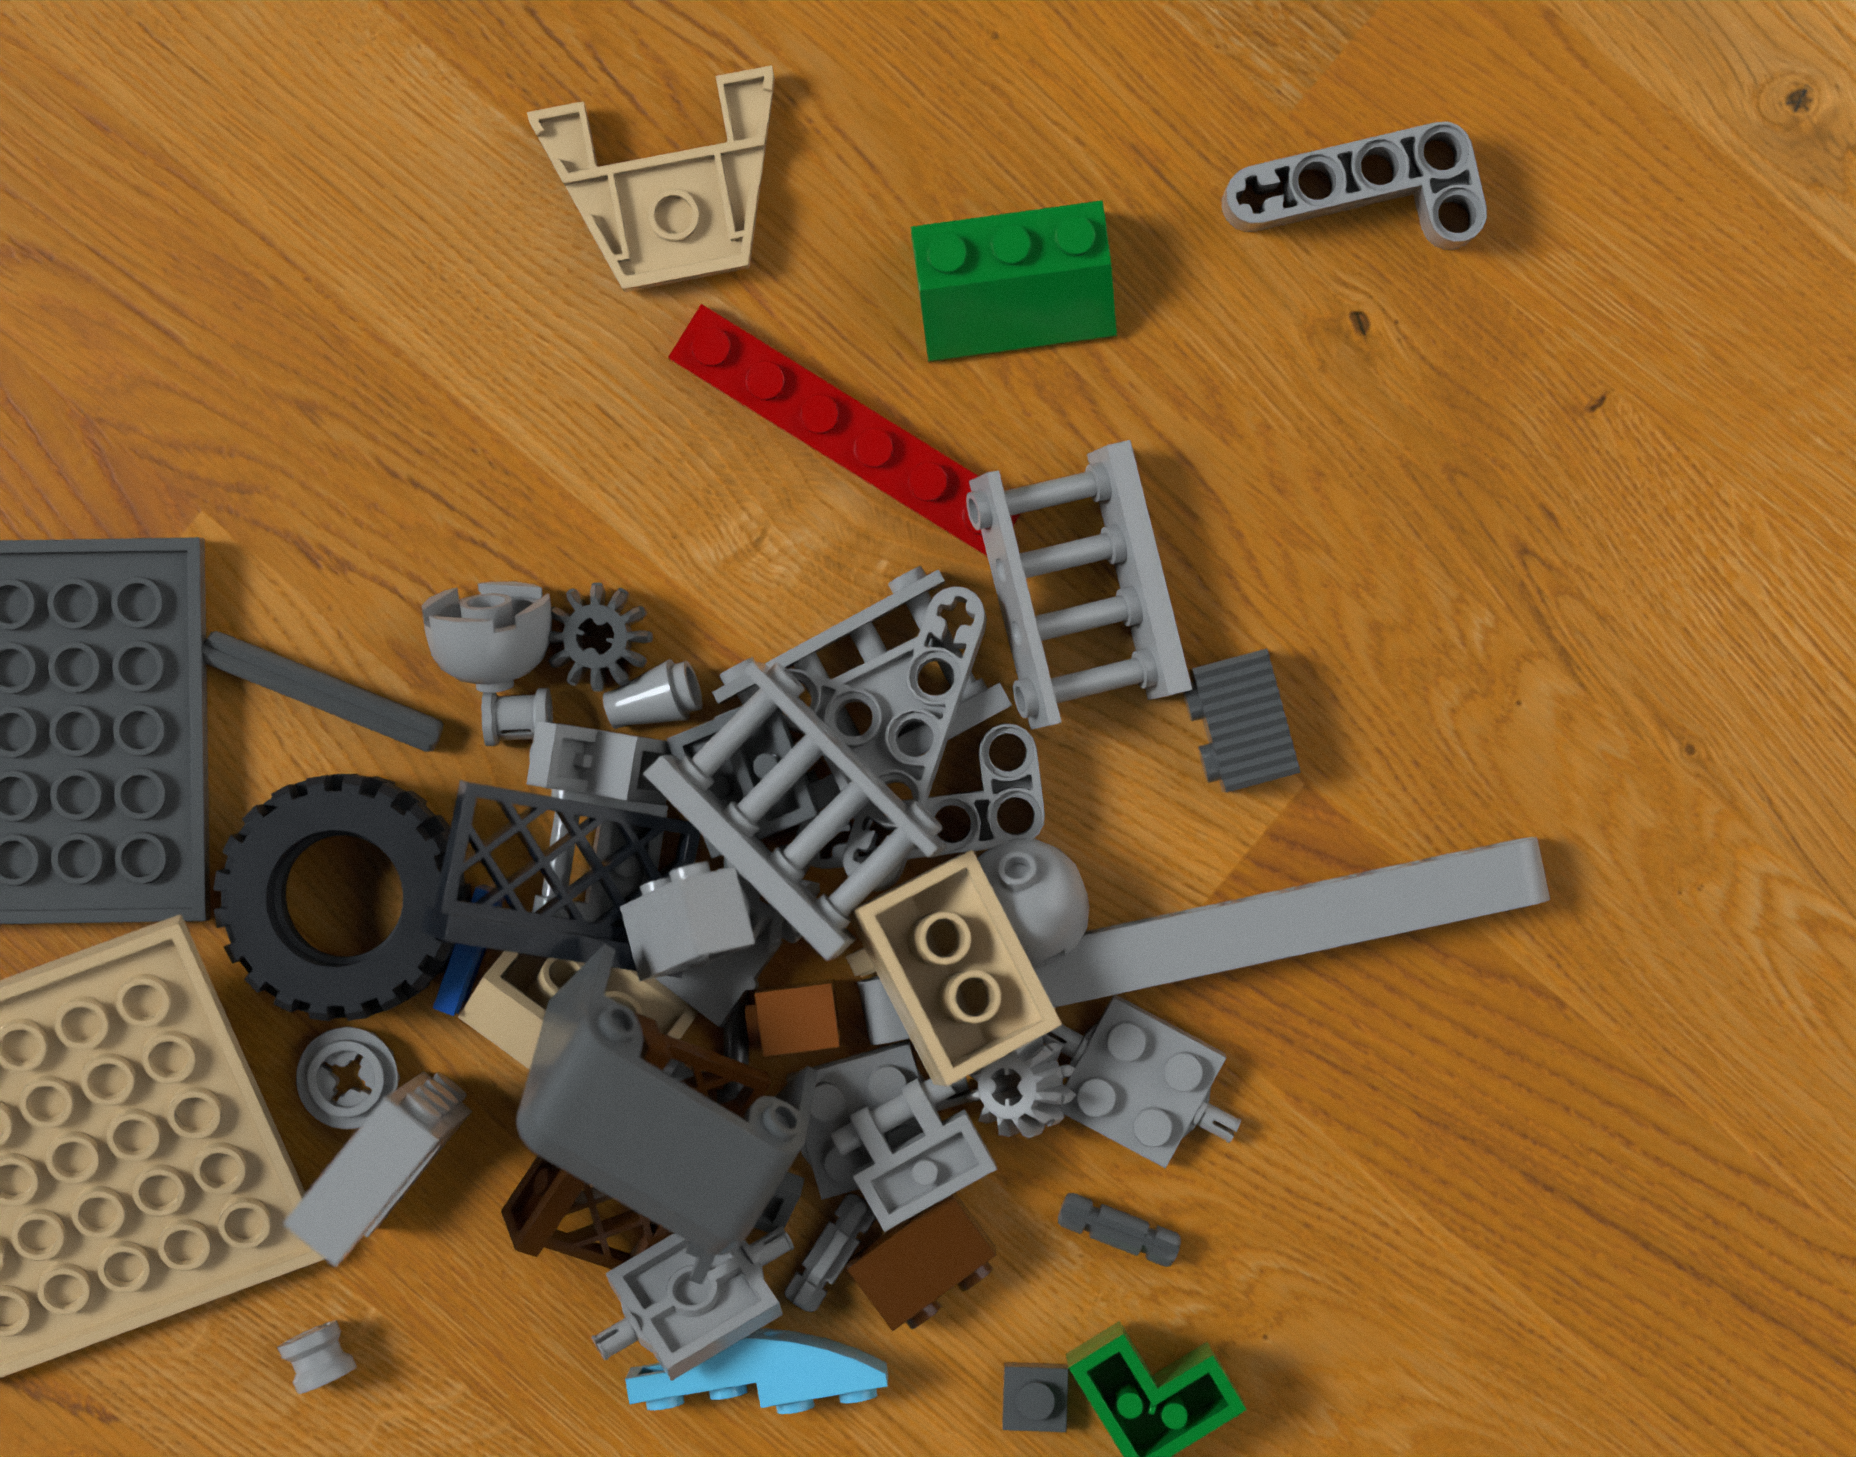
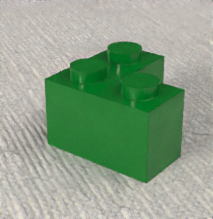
[1066,1321,1247,1457]

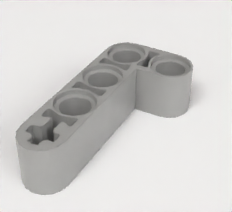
[1222,122,1487,250]
[796,724,1045,869]

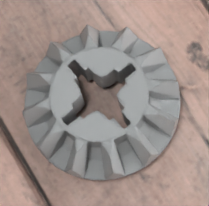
[296,1026,400,1129]

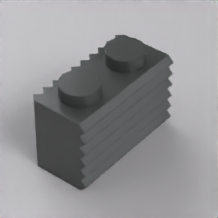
[1183,649,1300,793]

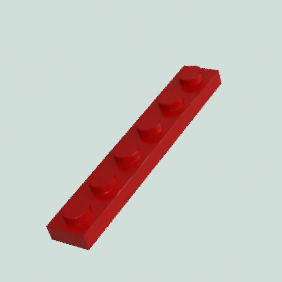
[668,304,1021,558]

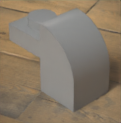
[526,720,672,805]

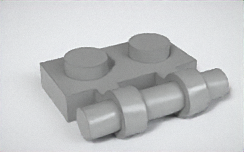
[831,1078,997,1232]

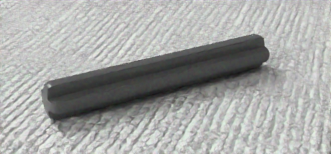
[203,631,444,752]

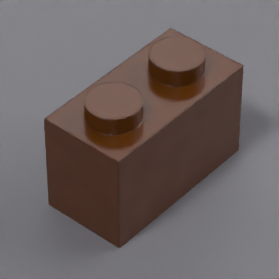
[847,1192,996,1332]

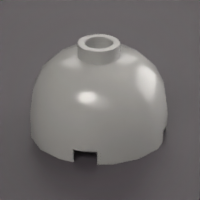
[422,582,552,693]
[977,838,1089,969]

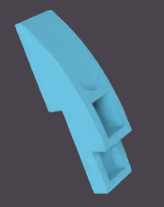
[625,1328,888,1414]

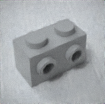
[620,862,755,982]

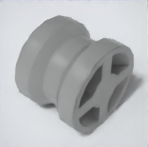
[277,1320,357,1394]

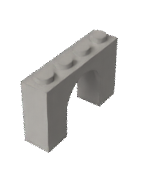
[283,1071,472,1266]

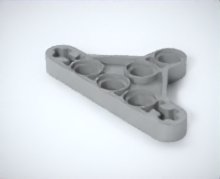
[784,586,987,892]

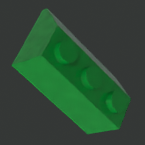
[911,200,1117,362]

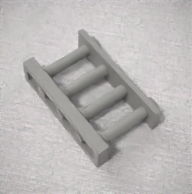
[966,440,1193,730]
[712,566,1012,810]
[644,661,947,960]

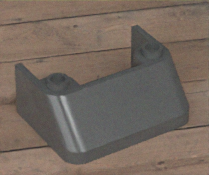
[517,944,818,1255]

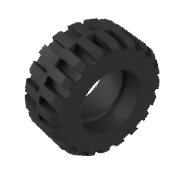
[214,774,471,1021]

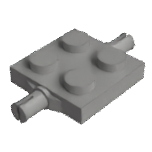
[1043,994,1241,1168]
[786,1039,973,1200]
[591,1225,794,1381]

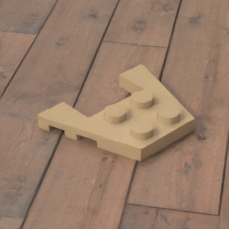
[527,65,775,292]

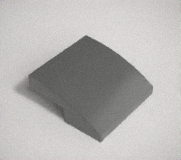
[667,705,820,858]

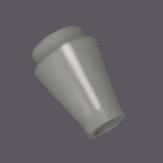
[603,659,703,729]

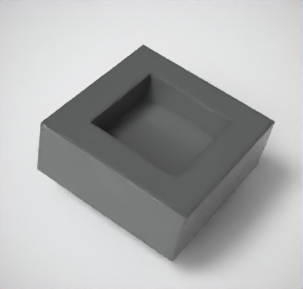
[1002,1362,1068,1432]

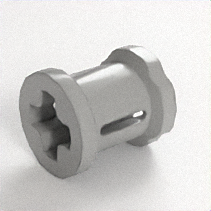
[481,688,553,746]

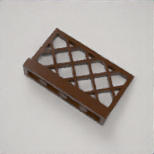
[501,1012,772,1269]

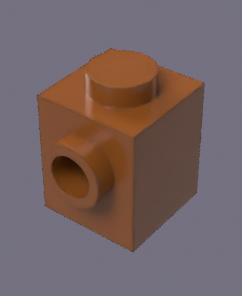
[745,979,842,1057]

